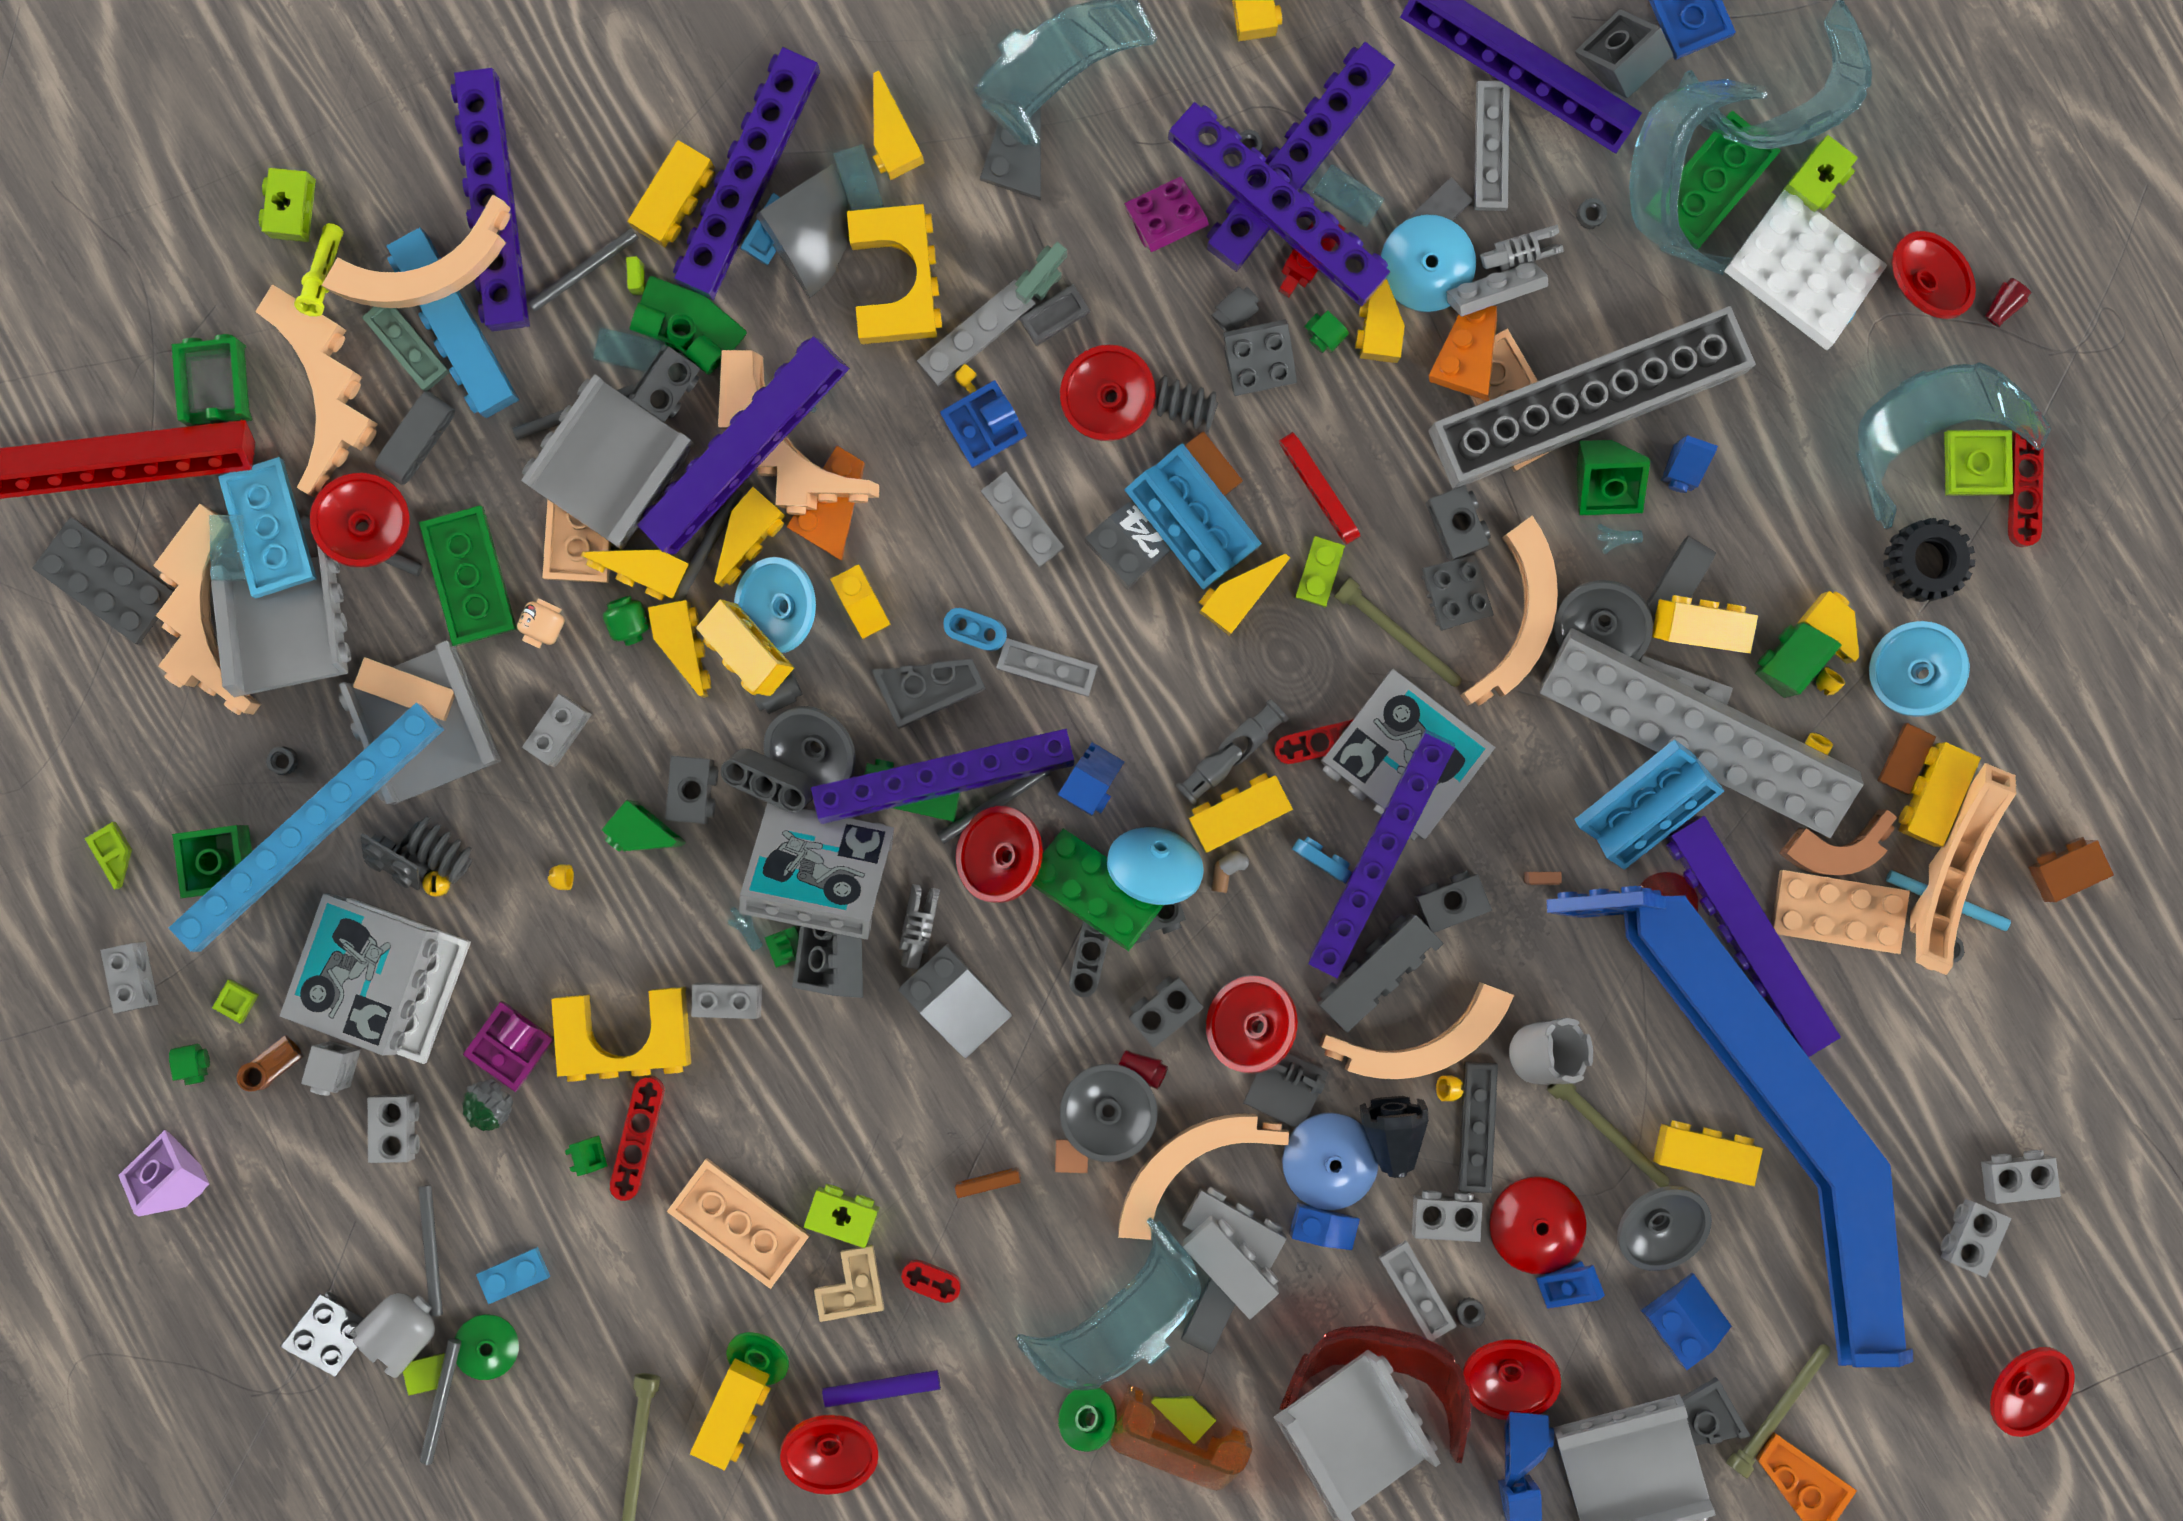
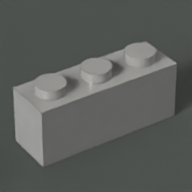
[1182,1186,1287,1269]
[1183,1215,1279,1320]

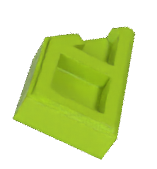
[84,822,132,890]
[403,1352,445,1396]
[1151,1396,1216,1444]

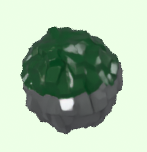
[462,1079,513,1131]

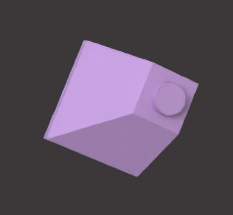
[118,1130,209,1216]

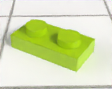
[1295,536,1345,608]

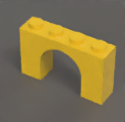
[847,204,942,344]
[551,987,691,1082]

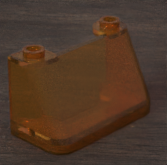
[1110,1384,1253,1491]

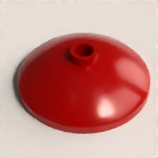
[1892,231,1976,319]
[1060,345,1156,441]
[310,473,410,567]
[956,806,1043,903]
[1206,976,1298,1073]
[1489,1176,1587,1274]
[1462,1339,1561,1420]
[1990,1347,2075,1437]
[780,1415,878,1495]

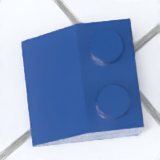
[1640,1273,1732,1370]

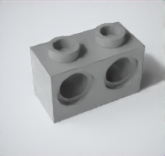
[522,694,592,767]
[100,942,159,1014]
[691,983,762,1019]
[301,1041,361,1096]
[367,1094,420,1163]
[1981,1150,2061,1204]
[1412,1190,1482,1242]
[1940,1198,2012,1278]

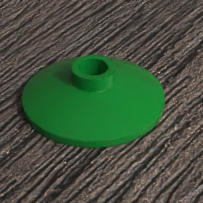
[455,1314,519,1380]
[726,1332,789,1385]
[1058,1385,1117,1452]

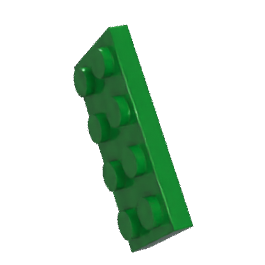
[1648,110,1781,250]
[419,505,517,647]
[1031,828,1164,952]

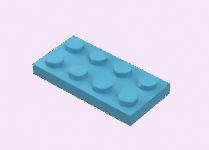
[218,457,317,599]

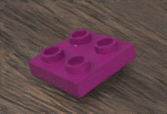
[1124,176,1209,253]
[463,1001,554,1092]

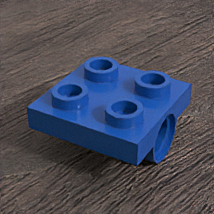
[940,380,1027,469]

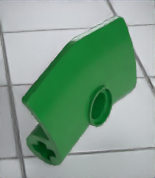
[629,276,747,375]

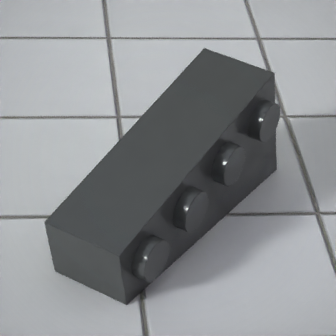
[1317,914,1444,1033]
[792,926,863,998]

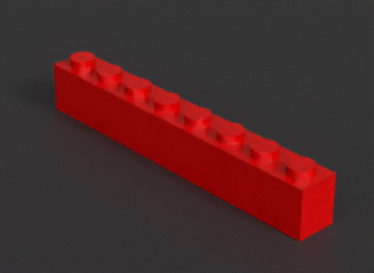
[0,420,256,499]

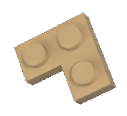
[814,1245,885,1322]

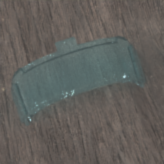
[974,0,1157,147]
[1676,0,1872,149]
[1629,79,1768,275]
[1857,362,2051,530]
[1015,1217,1201,1390]

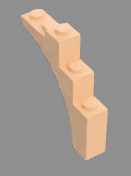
[255,285,378,498]
[718,350,879,515]
[153,503,261,715]
[1910,763,2016,975]

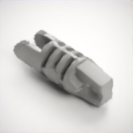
[1480,224,1564,271]
[899,884,940,969]

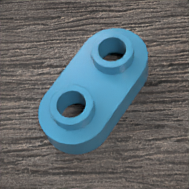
[943,608,1007,651]
[1292,836,1352,884]

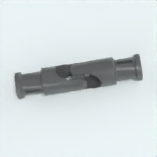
[1175,699,1289,806]

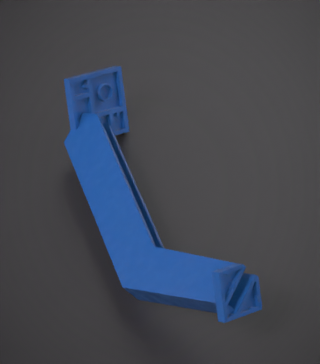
[1547,886,1914,1367]

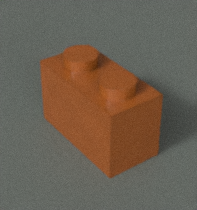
[2028,837,2114,902]

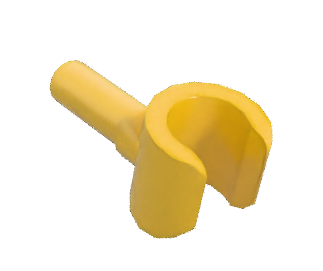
[955,364,977,394]

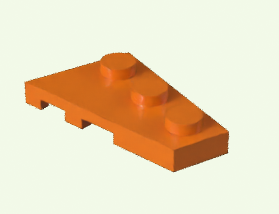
[1429,305,1497,401]
[787,446,865,561]
[1755,1432,1857,1521]

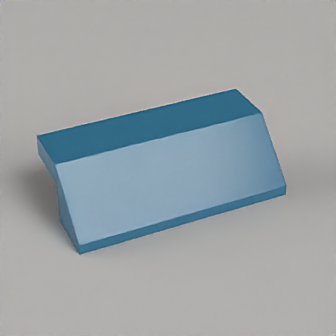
[1124,443,1262,590]
[1574,739,1724,870]

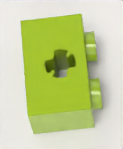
[1781,135,1858,212]
[259,168,316,242]
[804,1184,880,1248]

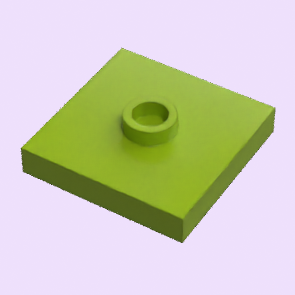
[1944,430,2013,496]

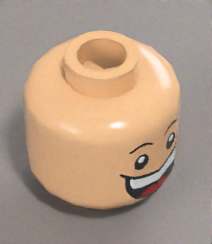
[517,598,565,648]

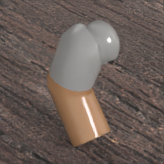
[1211,851,1249,893]

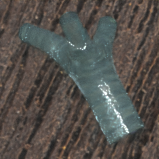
[1597,524,1643,554]
[727,907,763,952]

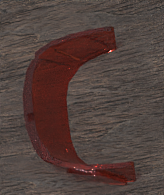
[1279,1325,1471,1464]

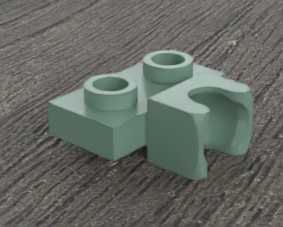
[1015,241,1067,305]

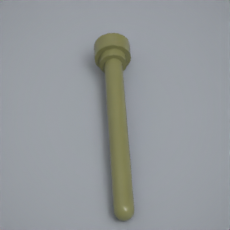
[1334,577,1462,687]
[1546,1084,1670,1188]
[1725,1344,1831,1479]
[622,1373,661,1521]

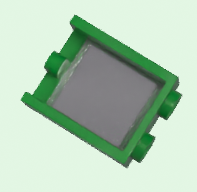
[171,334,253,426]

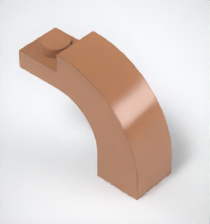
[1779,809,1897,875]

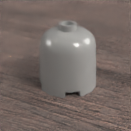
[1509,1018,1593,1085]
[349,1293,435,1378]

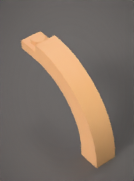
[322,195,511,308]
[1460,515,1558,706]
[1319,982,1514,1079]
[1118,1114,1289,1240]

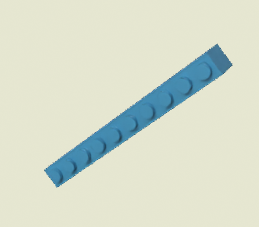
[168,702,445,952]

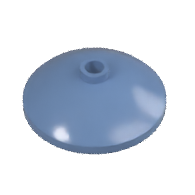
[1282,1113,1379,1210]

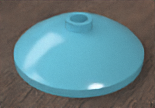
[1381,215,1476,312]
[734,557,816,653]
[1869,621,1970,717]
[1107,827,1204,905]

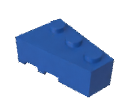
[1058,742,1125,816]

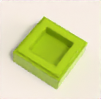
[626,256,645,295]
[212,979,259,1024]

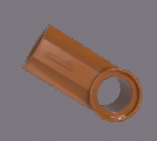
[236,1035,304,1092]

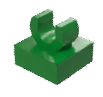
[765,926,799,968]
[565,1135,608,1176]

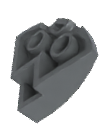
[756,165,849,299]

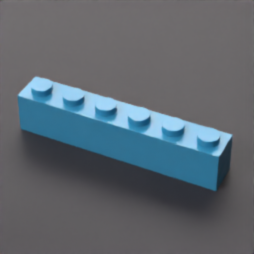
[387,227,520,418]

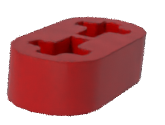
[901,1259,961,1303]

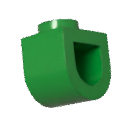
[1304,310,1349,353]
[169,1043,210,1085]

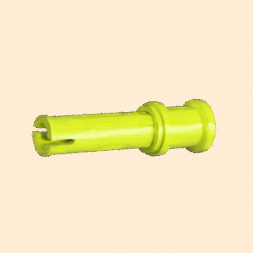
[294,223,344,317]

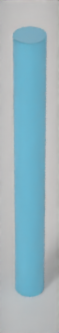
[1886,870,2011,931]

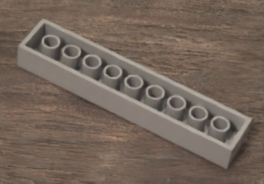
[1428,306,1756,489]
[1540,628,1864,838]

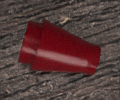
[1984,278,2031,328]
[1119,1050,1168,1090]

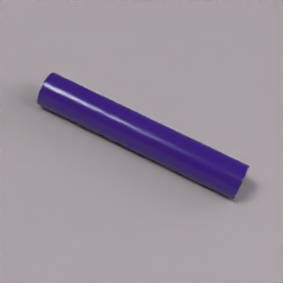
[822,1370,941,1408]

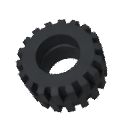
[1883,518,1975,602]

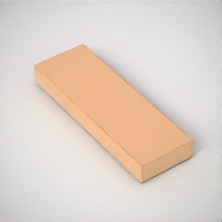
[353,657,455,721]

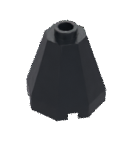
[1360,1096,1429,1178]

